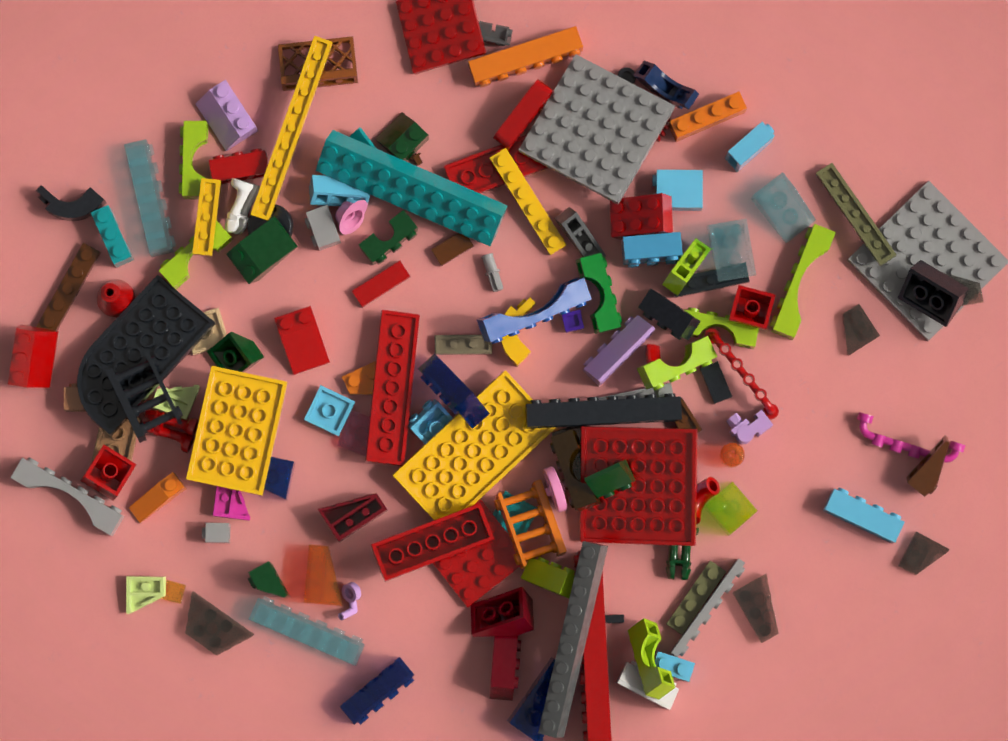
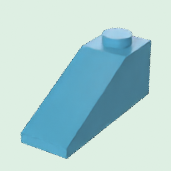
[309,175,370,206]

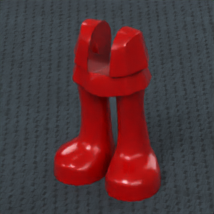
[143,410,199,453]

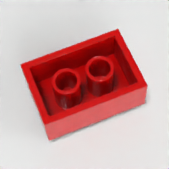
[610,193,673,240]

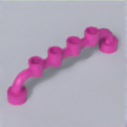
[857,412,966,463]

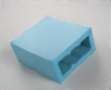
[725,122,775,172]
[652,170,703,211]

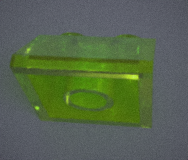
[704,482,758,536]

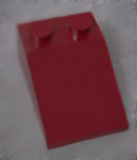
[471,587,534,637]

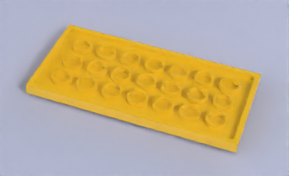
[392,370,556,520]

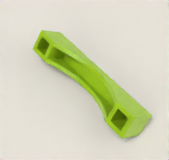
[770,224,836,340]

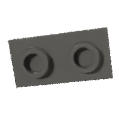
[479,21,513,46]

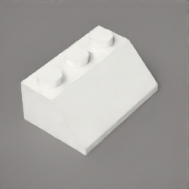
[616,661,679,710]

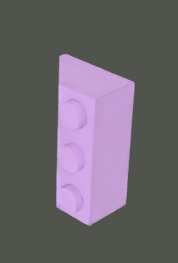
[196,79,258,151]

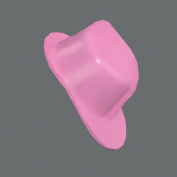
[335,200,368,235]

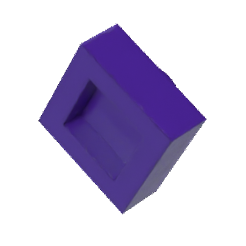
[562,310,584,333]

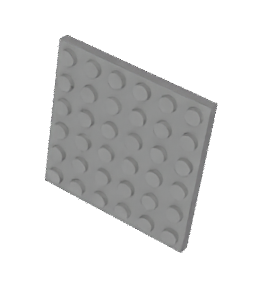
[519,54,675,204]
[847,181,1008,341]

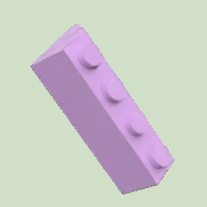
[583,315,655,387]

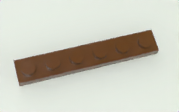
[36,243,101,331]

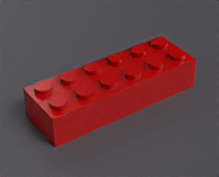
[371,503,494,582]

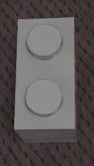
[304,205,341,251]

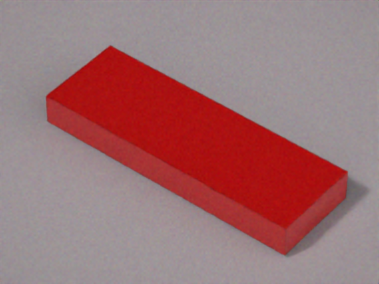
[352,261,411,308]

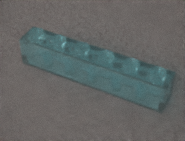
[124,139,176,257]
[249,596,366,666]

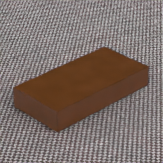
[431,233,474,267]

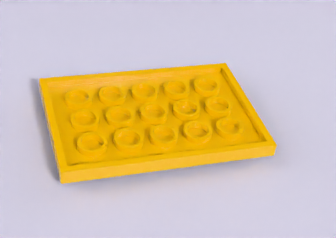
[186,366,288,496]

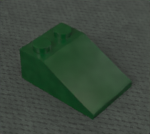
[226,216,298,284]

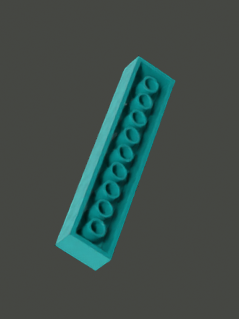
[315,130,508,246]

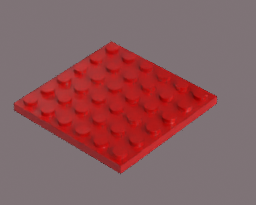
[580,426,698,546]

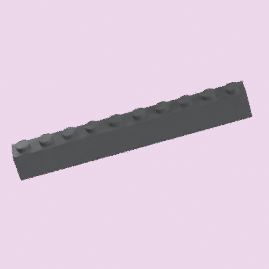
[538,541,608,738]

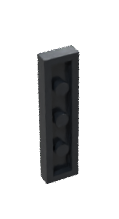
[674,263,750,298]

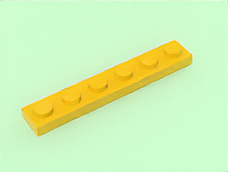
[489,148,566,255]

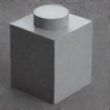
[202,523,231,543]

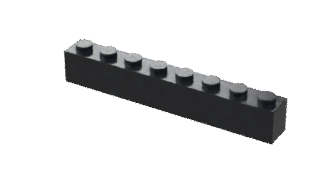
[525,393,682,429]

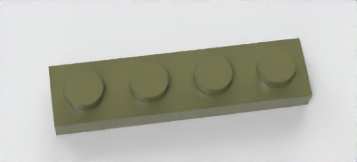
[666,560,726,635]

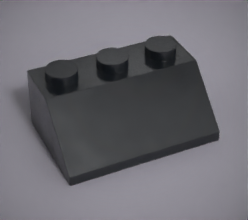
[898,260,969,327]

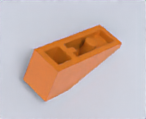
[129,472,187,523]

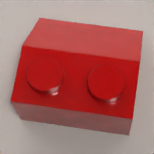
[729,285,776,330]
[80,444,137,501]

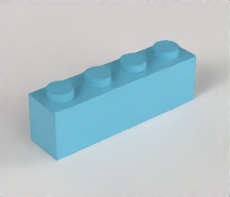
[823,487,905,544]

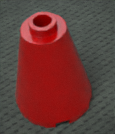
[97,279,135,317]

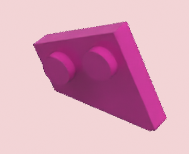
[213,486,250,521]

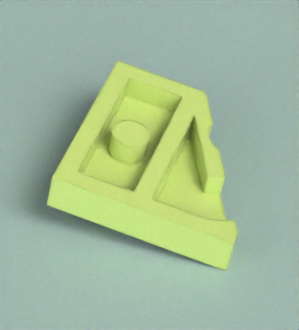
[152,385,200,420]
[126,576,166,614]

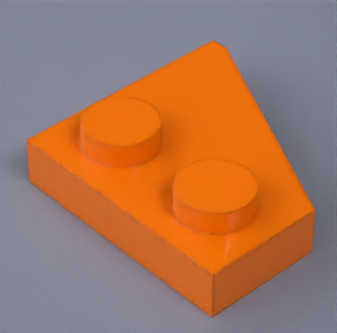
[342,361,376,395]

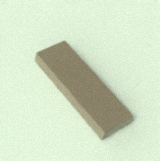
[435,335,492,355]

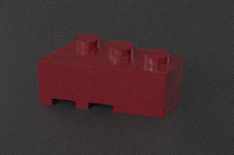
[318,493,388,542]
[489,636,521,701]

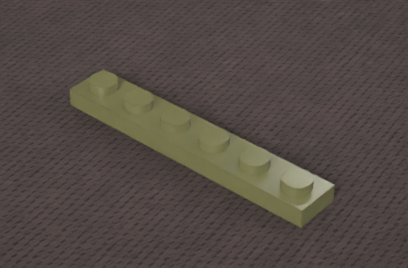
[816,163,896,266]

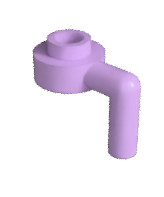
[338,582,361,621]

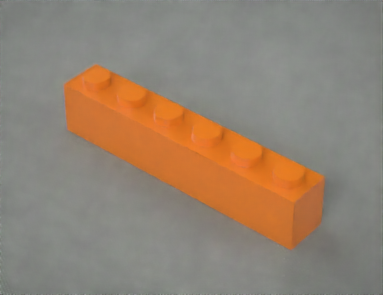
[468,26,583,87]

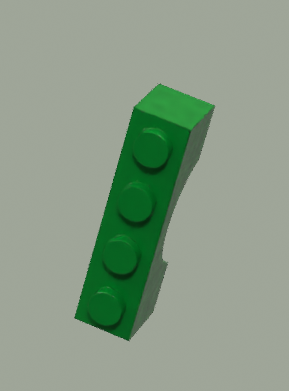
[575,253,622,334]

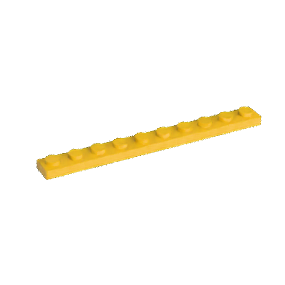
[250,36,333,221]

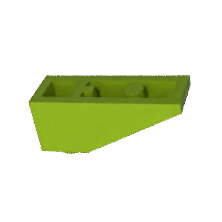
[662,238,711,296]

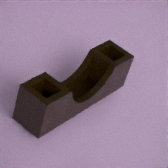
[550,429,601,511]

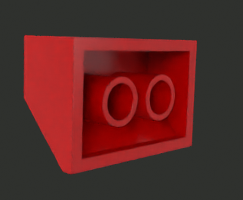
[8,324,59,388]

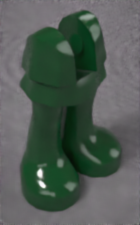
[666,527,699,580]

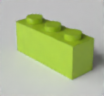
[521,557,575,599]

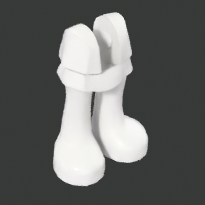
[225,178,260,234]

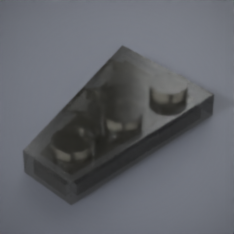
[732,573,779,643]

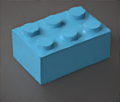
[621,232,683,268]

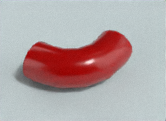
[696,477,720,524]

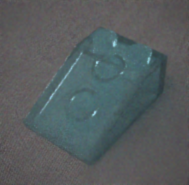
[751,172,816,243]
[707,219,756,282]

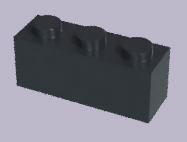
[638,288,701,340]

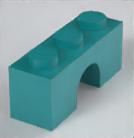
[91,205,134,268]

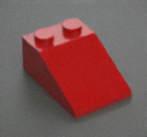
[274,306,330,375]

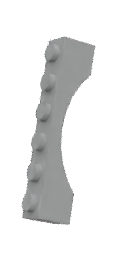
[10,457,125,536]

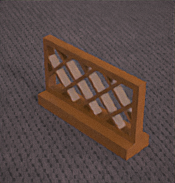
[278,36,358,91]

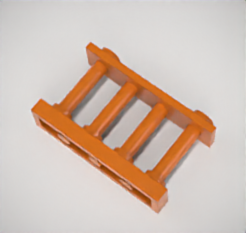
[494,479,567,569]

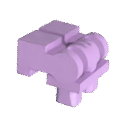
[726,410,773,444]

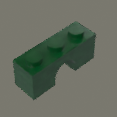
[359,210,418,265]

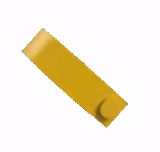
[501,298,535,367]

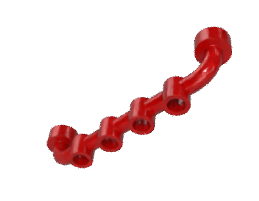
[704,328,779,420]

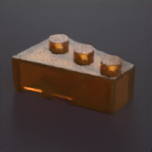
[304,545,344,607]

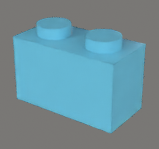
[655,651,695,682]

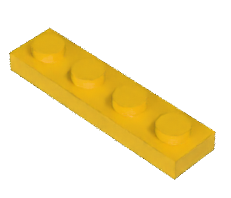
[192,178,221,257]

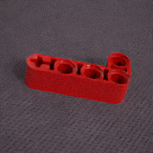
[493,79,554,150]

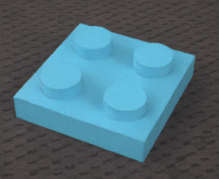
[304,385,355,437]

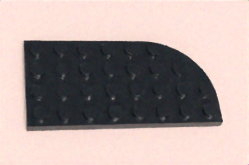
[77,275,215,436]

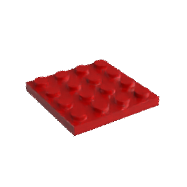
[396,0,486,74]
[433,499,528,607]

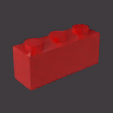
[209,148,268,185]

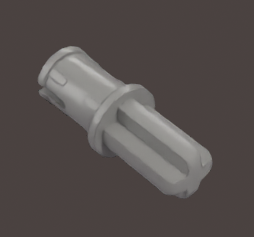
[481,253,503,292]

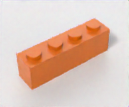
[668,91,747,142]

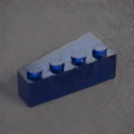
[340,657,415,725]

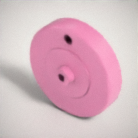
[543,466,567,513]

